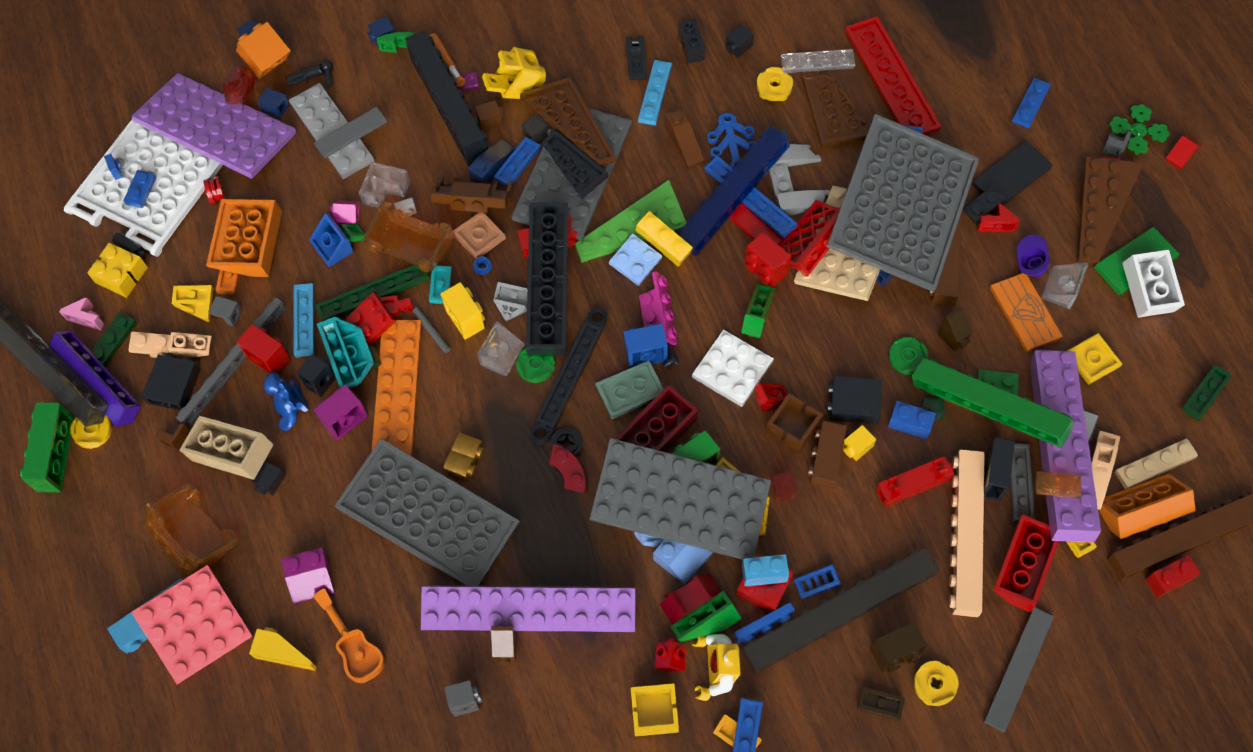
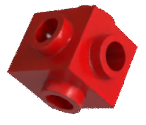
[654,638,687,673]

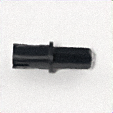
[286,64,323,86]

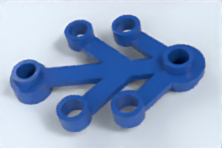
[707,113,758,175]

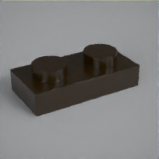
[857,686,905,721]

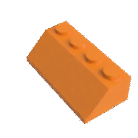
[1099,474,1196,539]

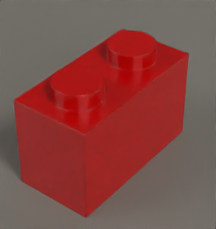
[1145,555,1201,598]

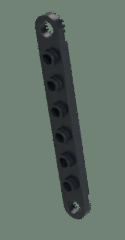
[530,308,607,445]

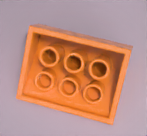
[206,199,282,277]

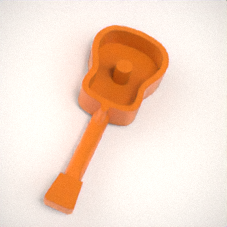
[313,589,385,683]

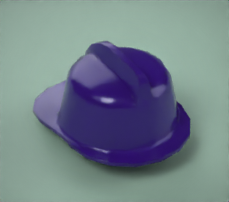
[1017,235,1050,278]

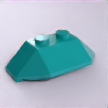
[317,317,374,388]

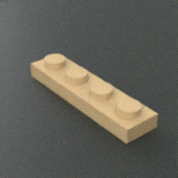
[1115,438,1198,489]

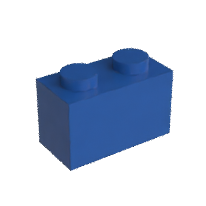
[888,401,936,440]

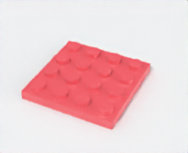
[131,565,253,684]

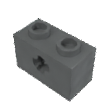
[444,680,482,717]

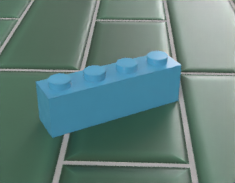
[107,579,182,653]

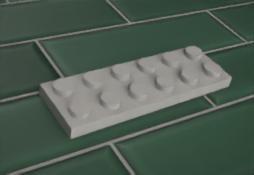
[289,83,375,179]

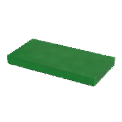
[1094,227,1180,296]

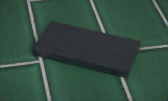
[972,141,1053,206]

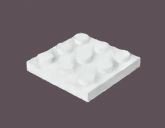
[692,330,773,407]

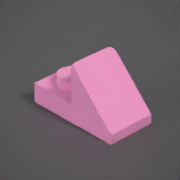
[60,298,104,330]

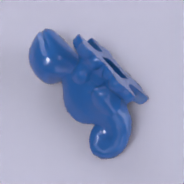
[263,372,309,431]

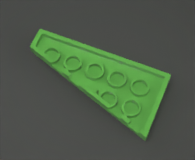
[575,180,688,263]

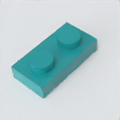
[429,266,452,304]

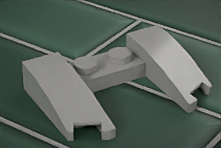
[764,144,830,216]

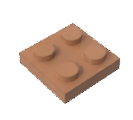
[452,212,506,259]

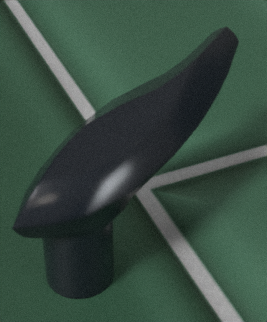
[662,342,679,370]

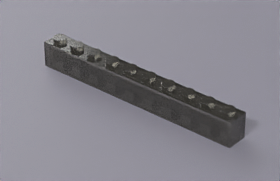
[0,298,109,427]
[742,548,940,674]

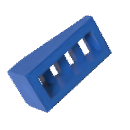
[794,564,842,599]

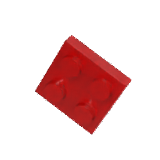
[346,293,396,347]

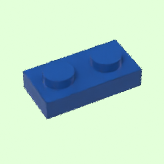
[123,170,157,208]

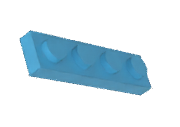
[638,60,672,126]
[294,283,315,357]

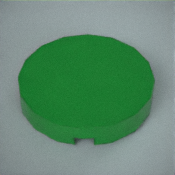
[888,337,929,375]
[516,348,555,383]

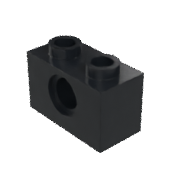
[678,19,705,64]
[297,354,335,398]

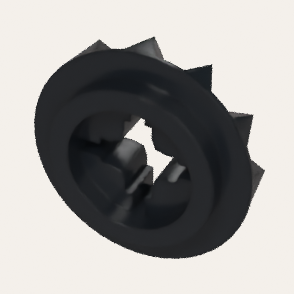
[550,428,582,455]

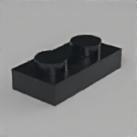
[963,186,1006,224]

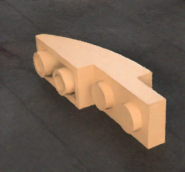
[129,332,212,358]
[1091,431,1121,510]

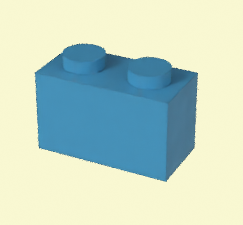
[742,554,789,587]

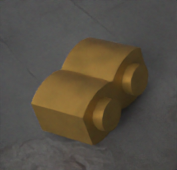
[443,433,485,481]

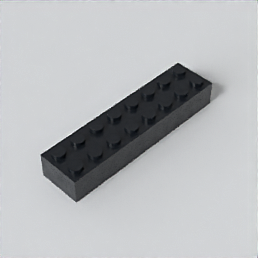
[405,30,489,167]
[526,202,569,356]

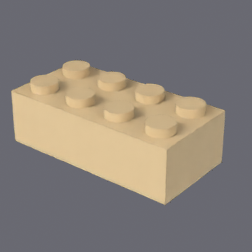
[180,416,273,480]

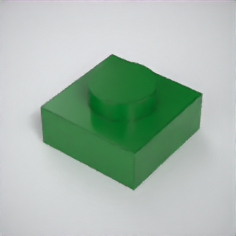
[340,223,366,242]

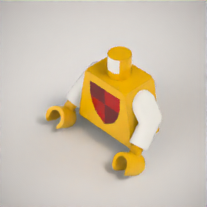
[692,634,740,701]

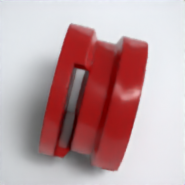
[203,176,227,205]

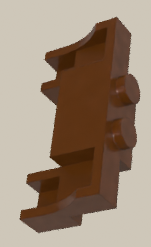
[431,176,513,213]

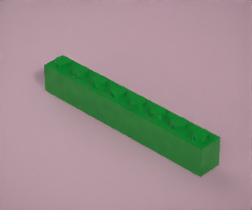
[912,358,1073,448]

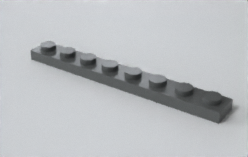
[176,297,286,428]

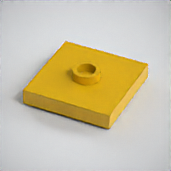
[1067,333,1122,385]

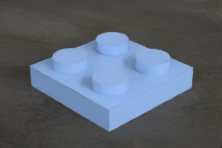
[609,233,662,286]

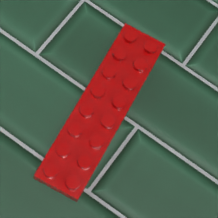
[844,16,941,135]

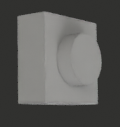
[394,198,417,219]

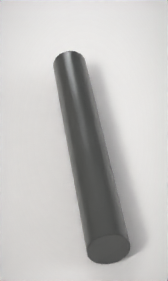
[412,307,451,353]

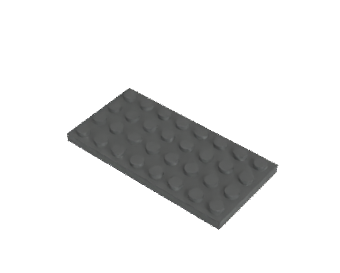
[512,108,632,241]
[589,438,771,560]
[335,439,520,586]

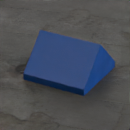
[309,213,353,267]

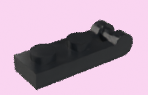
[626,36,647,80]

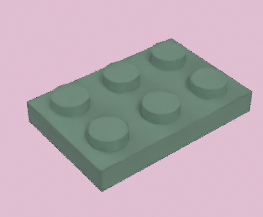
[595,361,664,419]

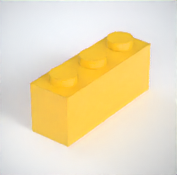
[635,211,693,267]

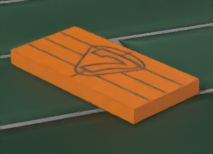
[990,273,1063,353]

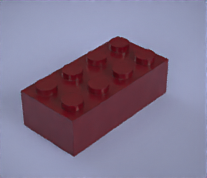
[615,385,698,452]

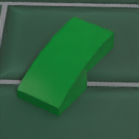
[377,32,414,53]

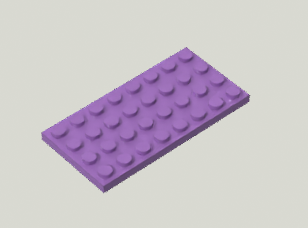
[132,73,296,179]

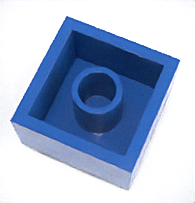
[623,324,668,369]

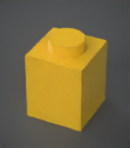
[843,425,876,461]

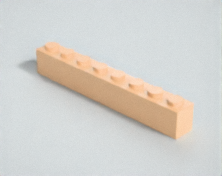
[949,450,984,617]

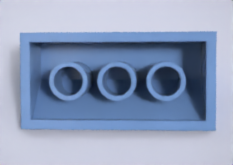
[653,540,713,585]

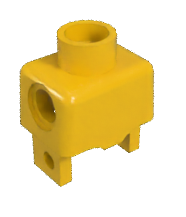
[482,47,546,99]

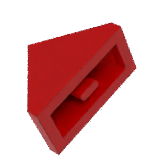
[1165,134,1202,170]

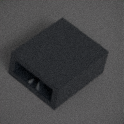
[142,354,201,411]
[827,376,882,424]
[984,437,1015,501]

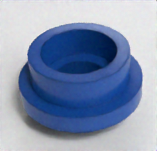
[473,256,492,275]

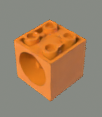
[236,22,291,79]

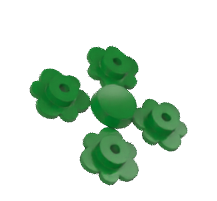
[1109,104,1170,155]

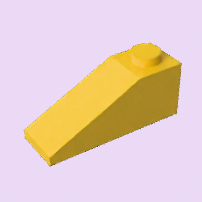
[249,627,317,671]

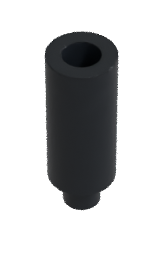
[112,232,147,260]

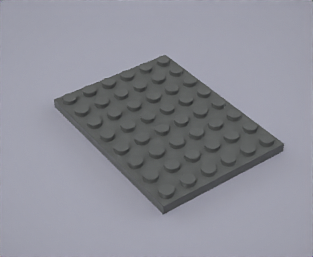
[826,114,979,292]

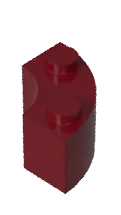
[549,444,588,493]
[659,573,722,625]

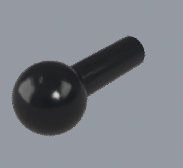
[319,60,334,87]

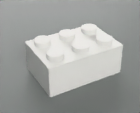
[1123,250,1185,318]

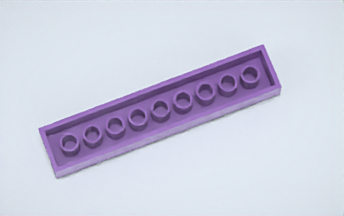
[1030,350,1101,542]
[421,585,636,632]

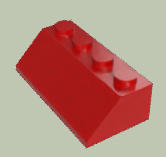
[993,515,1059,613]

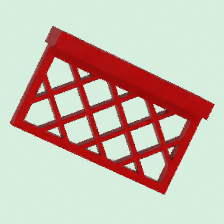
[779,200,840,277]

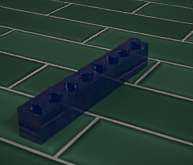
[677,126,790,256]

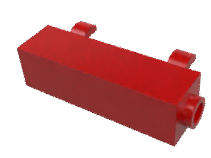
[876,456,954,508]

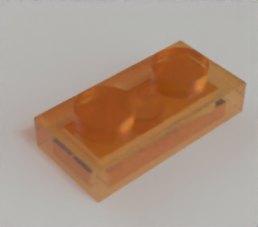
[1036,471,1082,498]

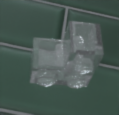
[359,162,410,208]

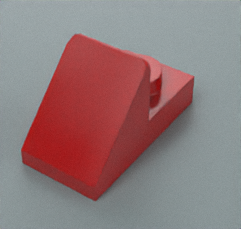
[977,203,1020,232]
[754,383,788,412]

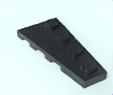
[543,131,608,199]

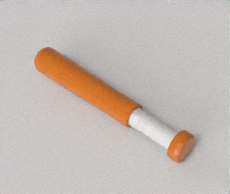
[429,33,465,87]

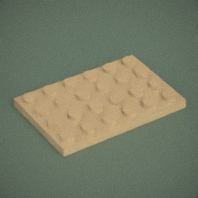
[794,186,880,301]

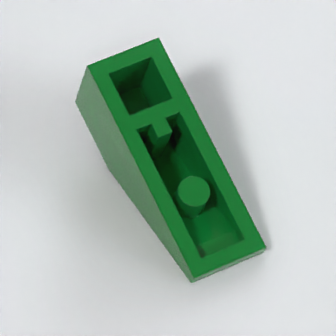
[741,283,776,338]
[670,591,742,642]

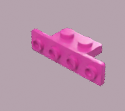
[639,271,677,346]

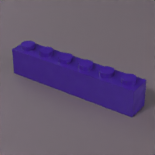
[47,331,141,427]

